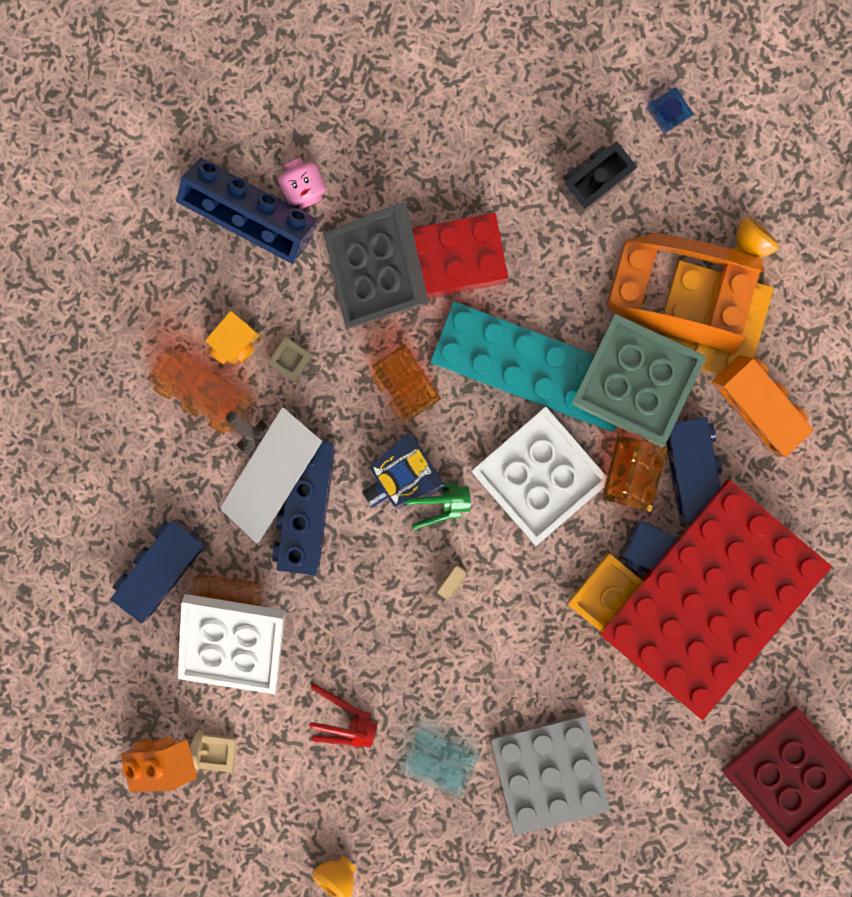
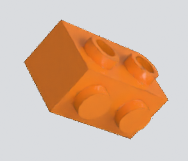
[120,736,197,792]

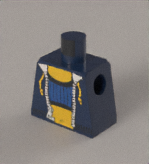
[362,432,446,509]

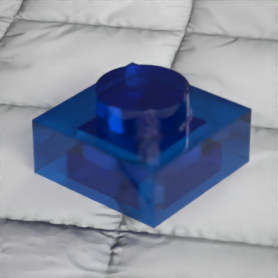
[647,87,694,135]

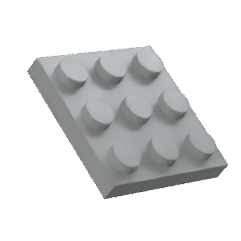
[490,714,610,835]

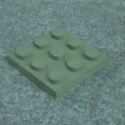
[571,314,707,448]

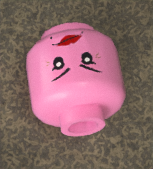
[278,158,327,209]

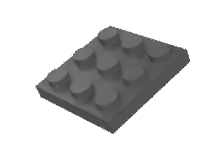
[324,203,429,329]

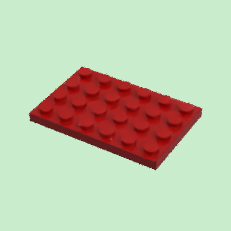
[598,480,832,721]

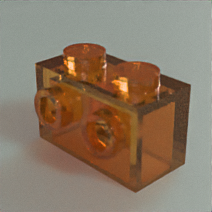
[601,435,668,512]

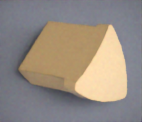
[190,729,237,772]

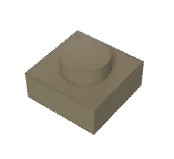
[267,337,314,383]

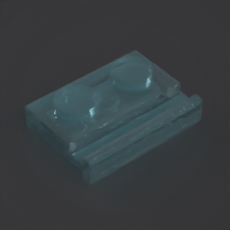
[401,726,480,799]

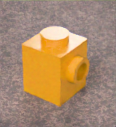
[205,311,260,365]

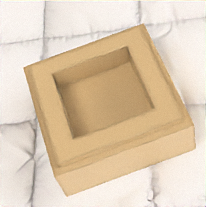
[437,563,466,600]

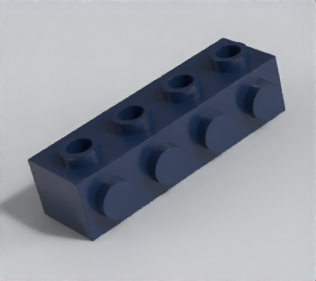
[176,157,317,264]
[272,442,336,576]

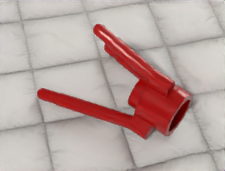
[309,684,378,748]

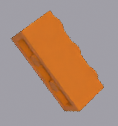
[711,355,814,458]

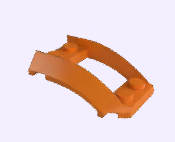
[606,233,764,354]

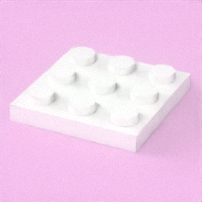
[471,407,611,546]
[178,594,285,694]

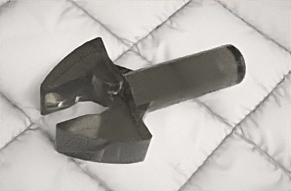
[225,411,269,455]

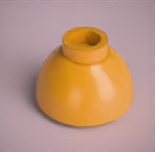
[733,217,779,258]
[312,856,356,897]

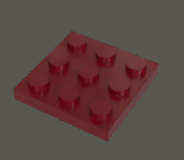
[721,705,852,848]

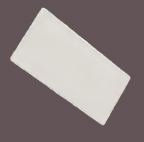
[221,408,322,543]

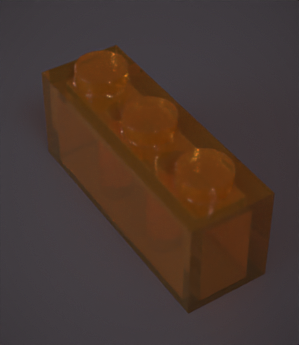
[147,345,257,435]

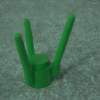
[405,482,471,530]

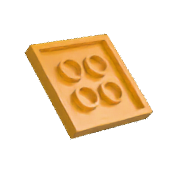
[660,261,774,375]

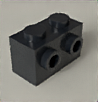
[560,141,638,216]

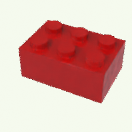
[412,213,508,298]

